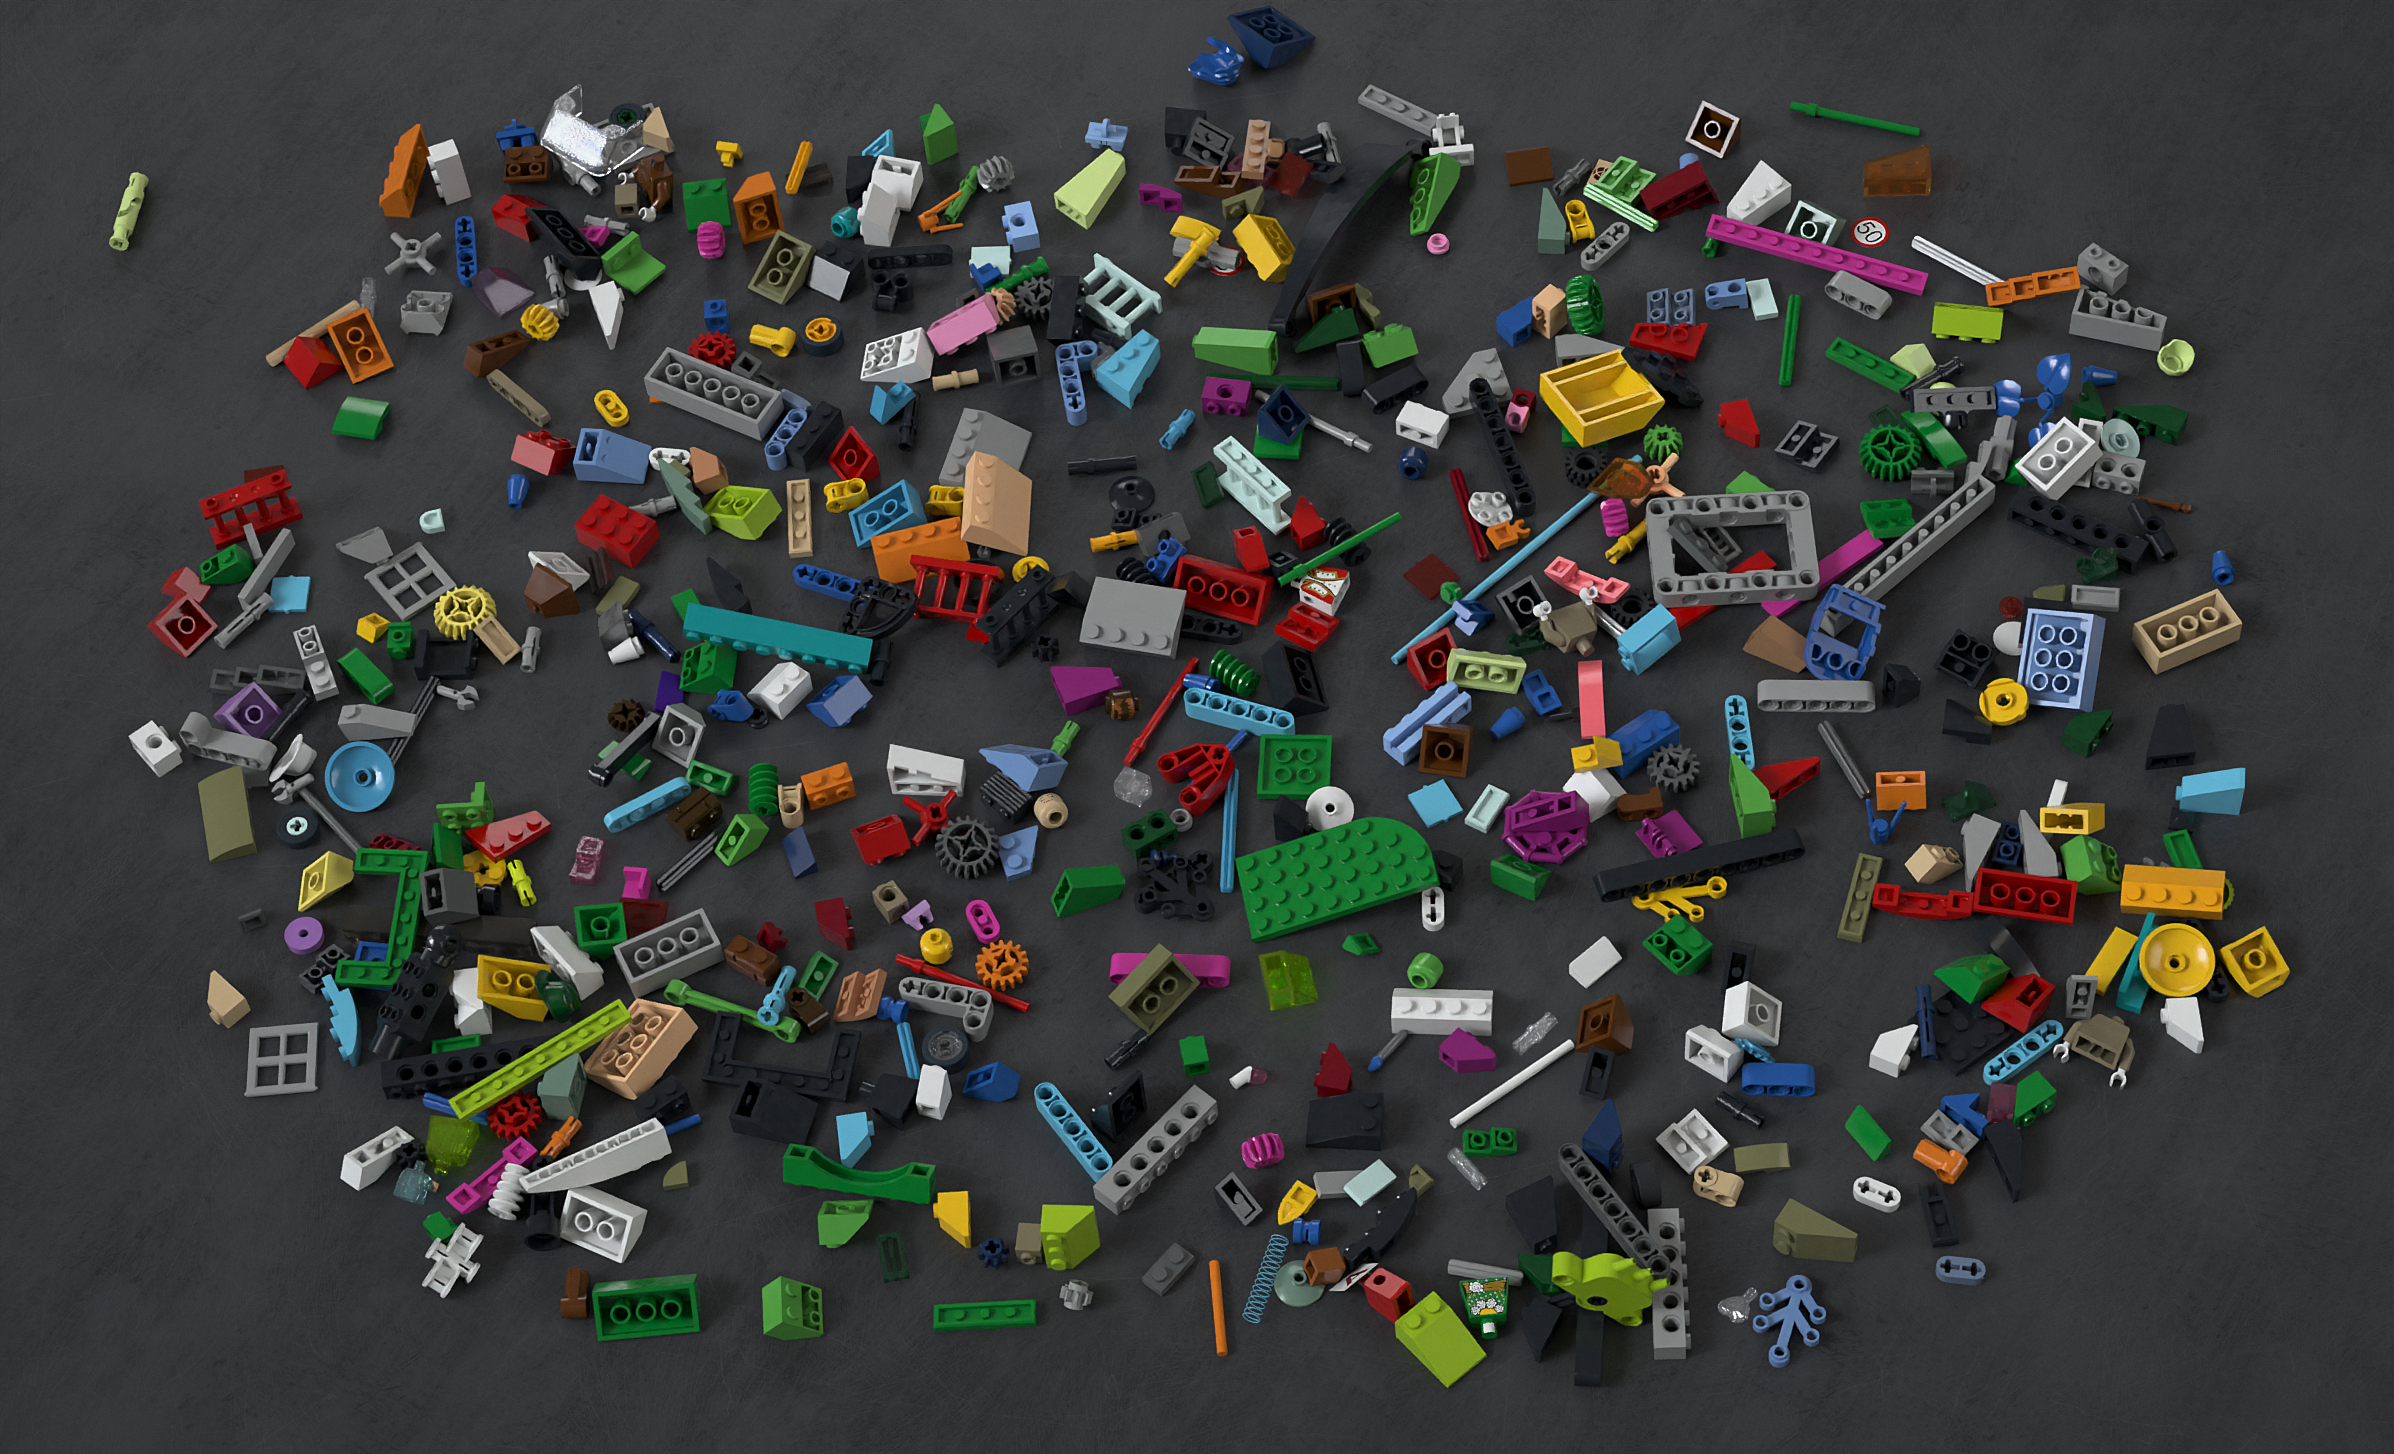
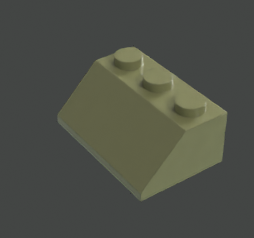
[1108,943,1200,1036]

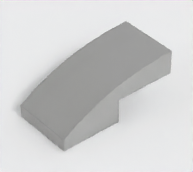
[1964,440,1993,485]
[1920,1109,1979,1156]

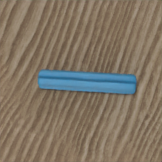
[897,1022,921,1080]

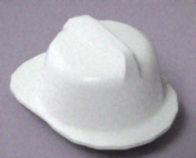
[269,734,317,782]

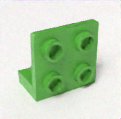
[601,231,666,295]
[436,782,494,834]

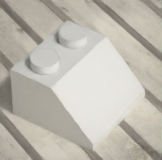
[747,662,813,720]
[1722,981,1782,1047]
[1685,1025,1744,1083]

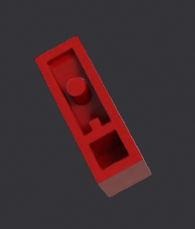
[1752,757,1821,802]

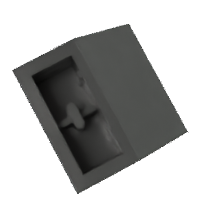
[419,868,480,928]

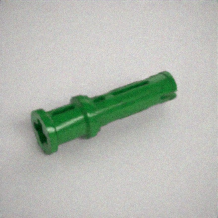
[984,256,1050,293]

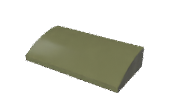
[198,765,258,864]

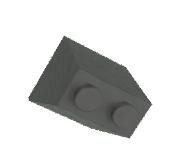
[986,325,1042,389]

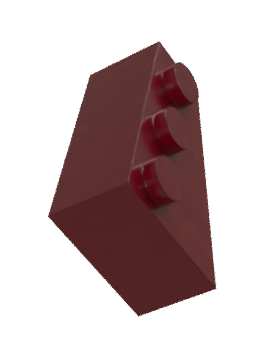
[1639,160,1720,221]

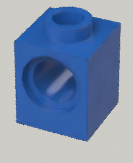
[704,299,730,335]

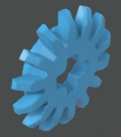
[1735,1037,1775,1063]

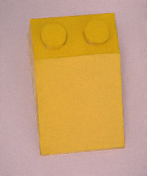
[477,955,551,1022]

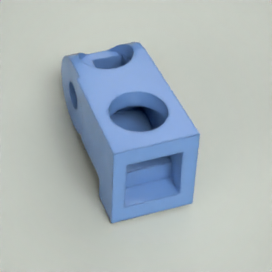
[1705,278,1749,310]

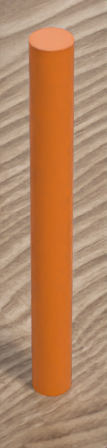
[1209,1260,1228,1357]

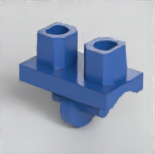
[496,118,538,155]
[1146,537,1188,584]

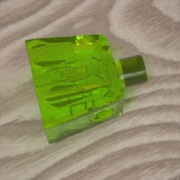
[426,1115,481,1176]

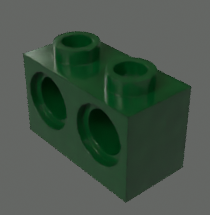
[1121,807,1178,863]

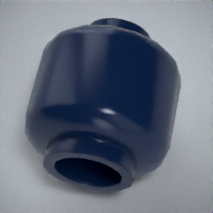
[1397,446,1429,480]

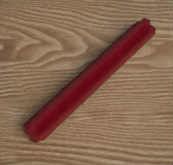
[1449,468,1490,562]

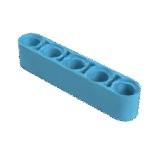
[1184,688,1295,736]
[1034,1082,1113,1183]

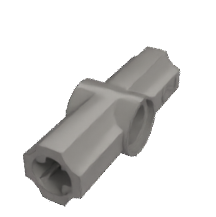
[1173,237,1242,270]
[1985,415,2017,482]

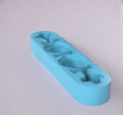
[1725,695,1755,771]
[604,777,691,833]
[1983,1020,2063,1086]

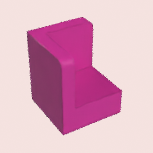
[622,867,652,904]

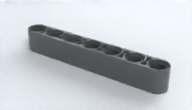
[1558,1143,1671,1281]

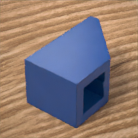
[1496,296,1534,348]

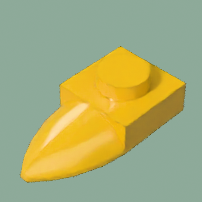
[1278,1180,1318,1225]

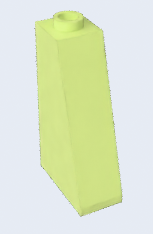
[1054,148,1126,229]

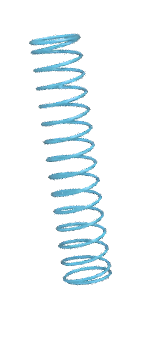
[1242,1235,1289,1323]

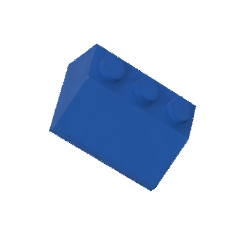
[1606,709,1680,779]

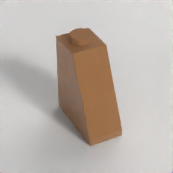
[1743,615,1807,673]

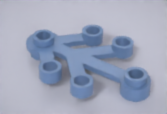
[1753,1275,1826,1368]

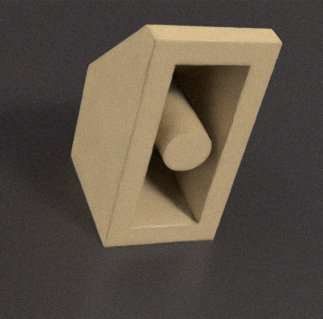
[207,970,251,1029]

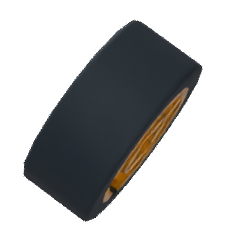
[800,314,844,357]

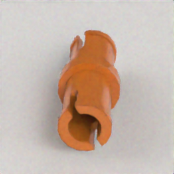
[540,1116,582,1159]

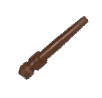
[2136,496,2192,514]

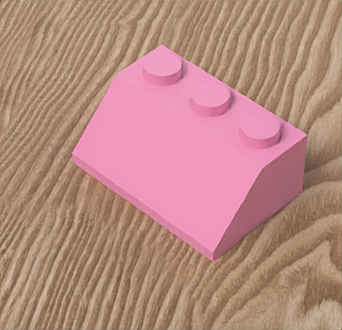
[926,292,1000,355]

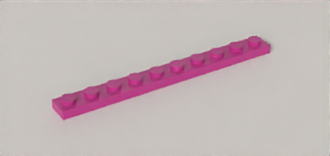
[1706,214,1928,296]

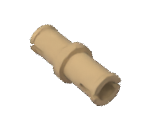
[932,369,979,391]

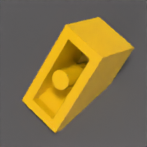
[933,1191,971,1248]

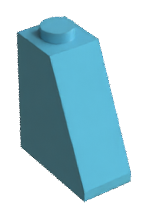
[2175,768,2245,815]

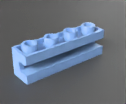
[1383,681,1471,766]

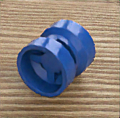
[877,995,909,1024]
[1293,1218,1321,1245]

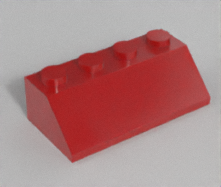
[1173,554,1275,626]
[1972,867,2078,925]

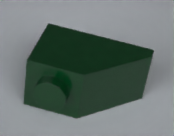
[1518,1254,1567,1298]

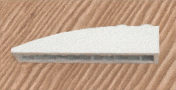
[519,1118,672,1193]

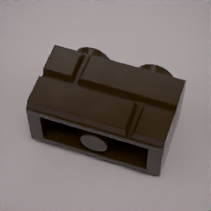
[666,786,723,842]

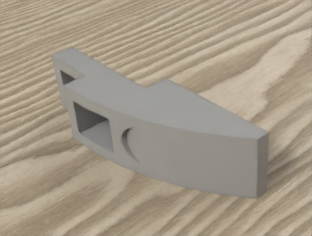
[293,625,339,701]

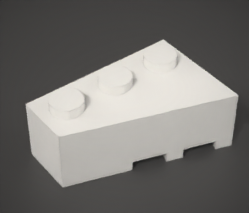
[427,139,472,205]

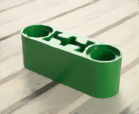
[336,647,395,705]

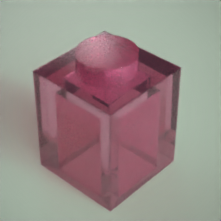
[1986,1082,2017,1124]

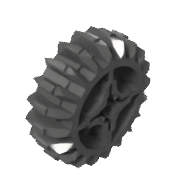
[935,815,1000,880]

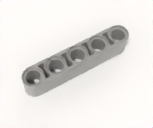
[1757,680,1876,713]

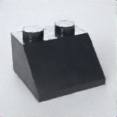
[804,241,866,304]

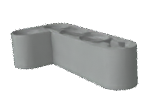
[179,712,277,771]
[899,977,994,1042]

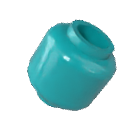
[831,206,861,239]

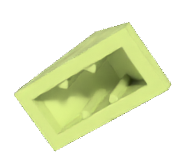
[1890,344,1936,380]

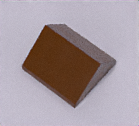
[1685,100,1741,159]
[1502,145,1553,187]

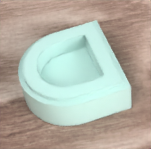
[420,509,445,534]

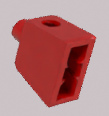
[1358,1268,1416,1324]

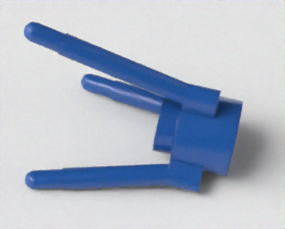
[1866,798,1907,844]

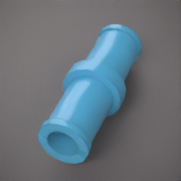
[1159,409,1196,449]

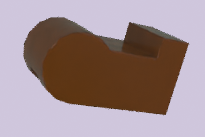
[1617,787,1663,822]

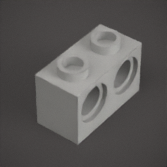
[2091,450,2146,496]

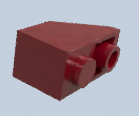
[814,897,856,951]
[1314,1042,1353,1098]

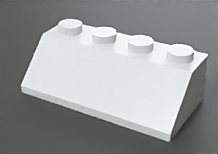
[1391,988,1493,1036]

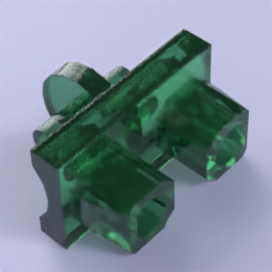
[2076,546,2118,585]

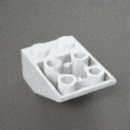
[860,327,935,383]

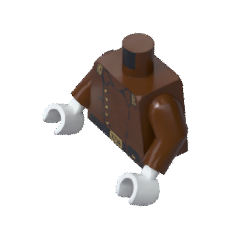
[618,153,673,222]

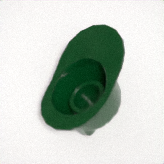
[535,970,582,1024]

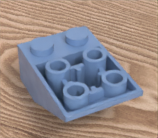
[573,428,652,484]
[979,744,1068,792]

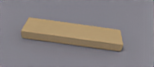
[787,479,813,558]

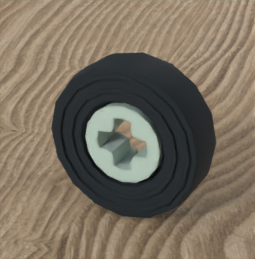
[276,809,320,849]

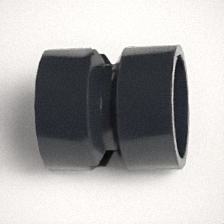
[475,883,501,915]

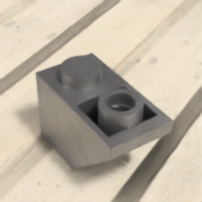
[598,601,634,651]

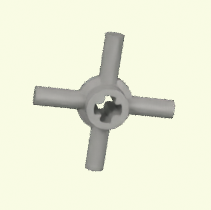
[385,232,442,275]

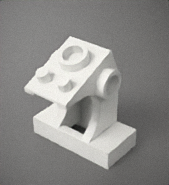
[1429,113,1474,166]

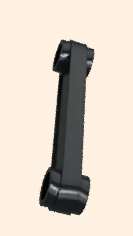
[587,710,663,788]

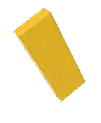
[2085,927,2138,996]

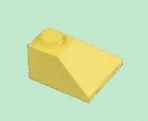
[298,851,354,912]

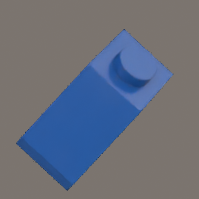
[962,1061,1021,1102]

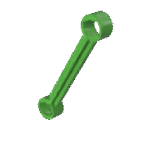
[664,979,802,1043]

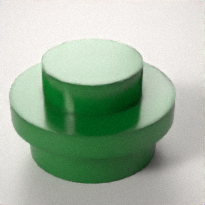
[1440,582,1462,604]

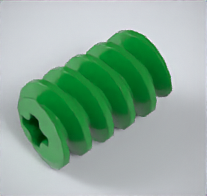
[1209,648,1261,697]
[748,763,779,817]

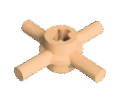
[1624,453,1686,508]

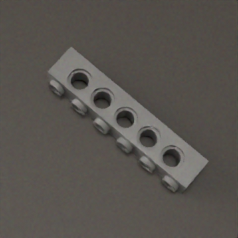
[1093,1084,1218,1216]
[1647,1208,1691,1360]

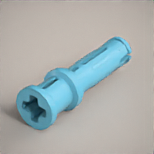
[757,965,797,1026]

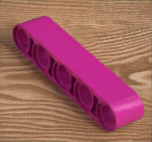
[1109,953,1231,988]

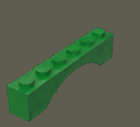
[783,1143,936,1204]

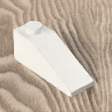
[589,281,625,350]
[340,1126,415,1191]

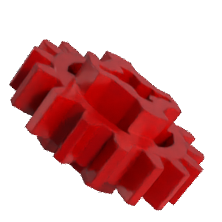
[687,331,737,370]
[487,1089,542,1142]

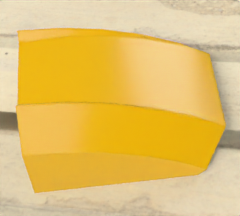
[2217,926,2290,998]

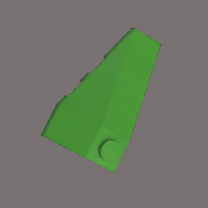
[1410,152,1461,236]

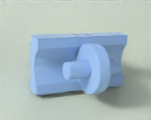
[1085,118,1128,151]

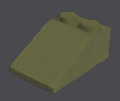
[747,230,818,305]
[1773,1198,1858,1262]

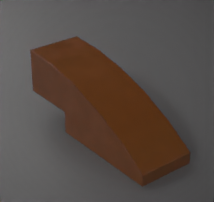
[1174,166,1247,199]

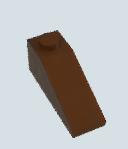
[463,330,531,378]

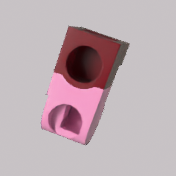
[1505,388,1537,433]

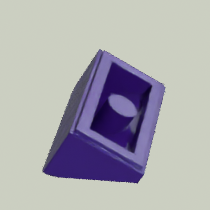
[654,671,685,714]

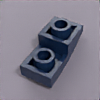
[1992,821,2022,867]

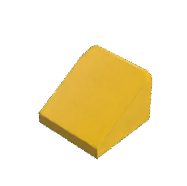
[356,613,391,643]

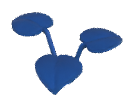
[1993,353,2072,449]

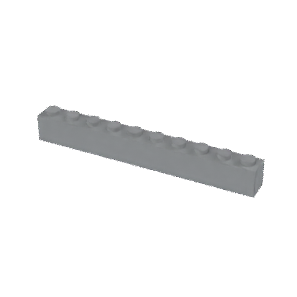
[1817,473,1996,637]

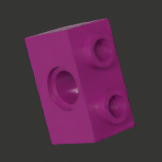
[1201,376,1252,417]

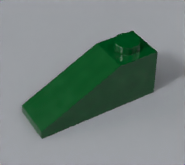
[1291,305,1360,353]

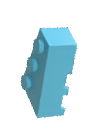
[1096,329,1161,409]

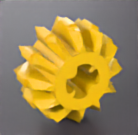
[520,304,560,341]

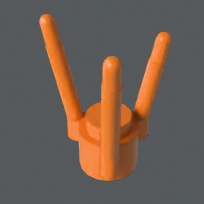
[917,190,964,234]

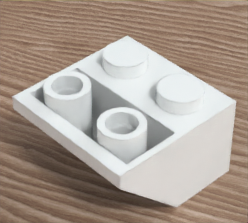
[871,155,924,212]
[857,183,900,247]

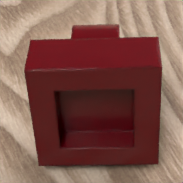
[756,922,788,954]

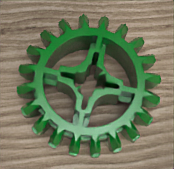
[1565,275,1606,336]
[1859,422,1922,482]

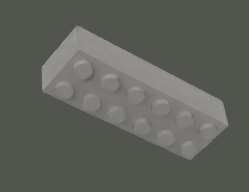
[644,347,785,441]

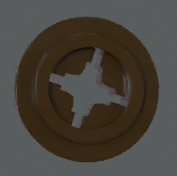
[607,698,645,732]

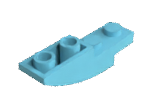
[321,974,362,1068]

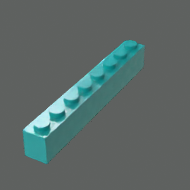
[682,602,873,674]

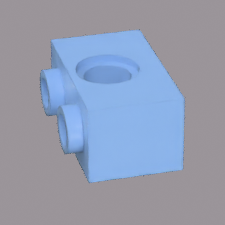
[1002,201,1040,253]

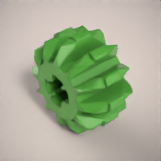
[1644,424,1683,463]

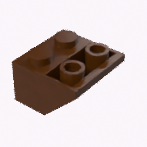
[503,145,553,183]

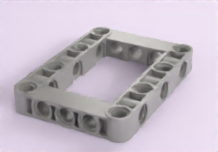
[1645,490,1820,608]

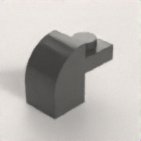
[731,351,780,391]

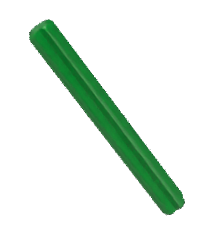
[1779,294,1801,387]

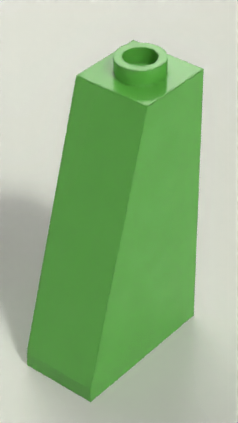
[1192,327,1279,375]

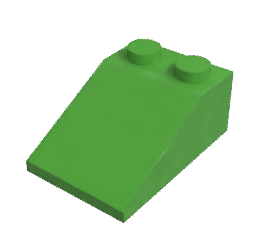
[1729,754,1777,839]

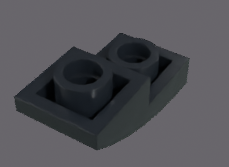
[1110,508,1162,532]
[298,944,351,995]

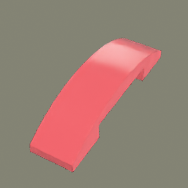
[1544,556,1630,603]
[1578,660,1606,739]

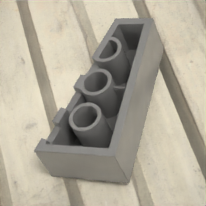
[2069,284,2167,352]

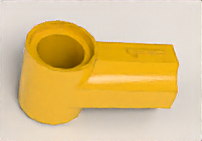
[749,324,797,357]

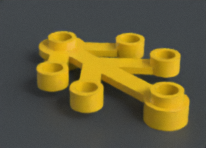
[1632,876,1727,923]

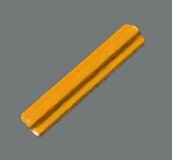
[785,141,813,195]

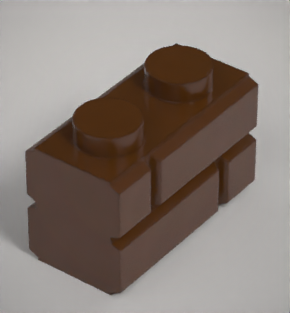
[724,934,781,987]

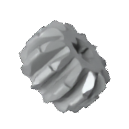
[977,156,1015,193]

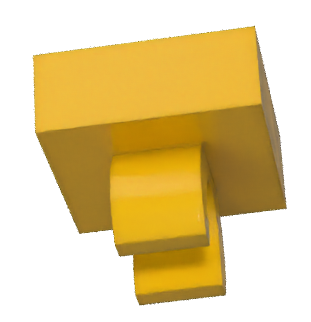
[716,141,743,167]

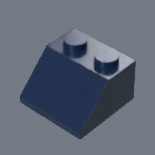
[1582,1099,1624,1176]

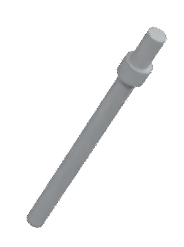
[1255,390,1373,453]

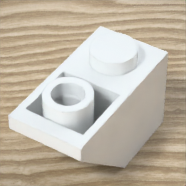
[1869,1024,1920,1078]
[916,1064,952,1120]

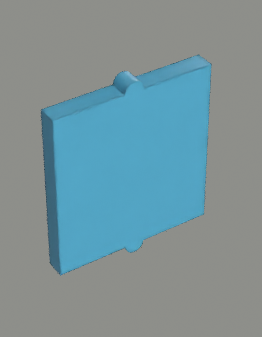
[268,575,311,614]
[1408,779,1463,828]

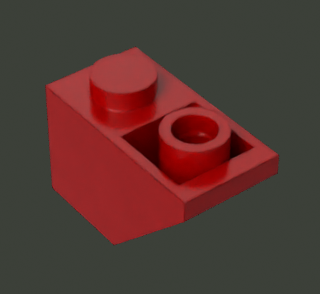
[1290,495,1327,552]
[1233,526,1270,573]

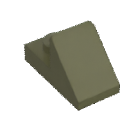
[1222,186,1265,221]

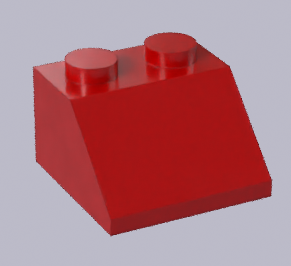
[491,194,549,242]
[146,593,218,658]
[850,814,911,865]

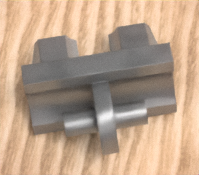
[1911,467,1954,498]

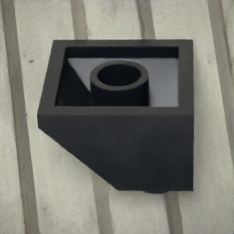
[1494,575,1553,637]

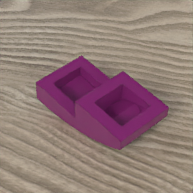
[1139,183,1183,213]

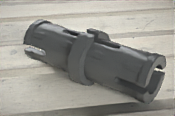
[1553,159,1591,196]

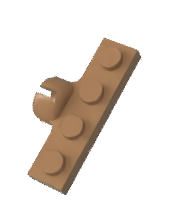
[1241,120,1285,180]

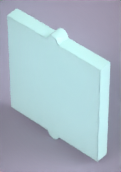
[969,246,1012,278]

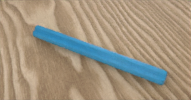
[1220,768,1239,893]

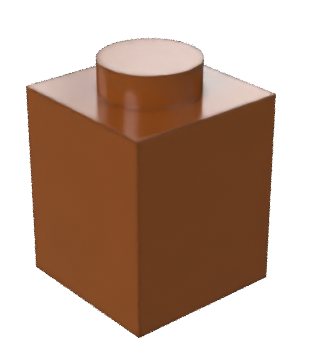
[1302,1247,1346,1287]

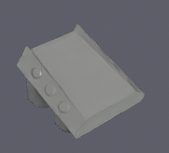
[400,290,453,336]

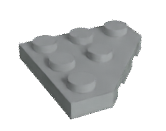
[1442,348,1513,420]

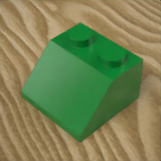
[683,178,732,233]
[1934,953,2010,1004]

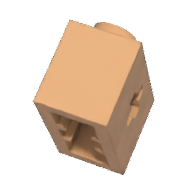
[1532,284,1567,339]

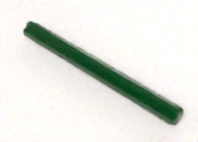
[1205,373,1339,391]

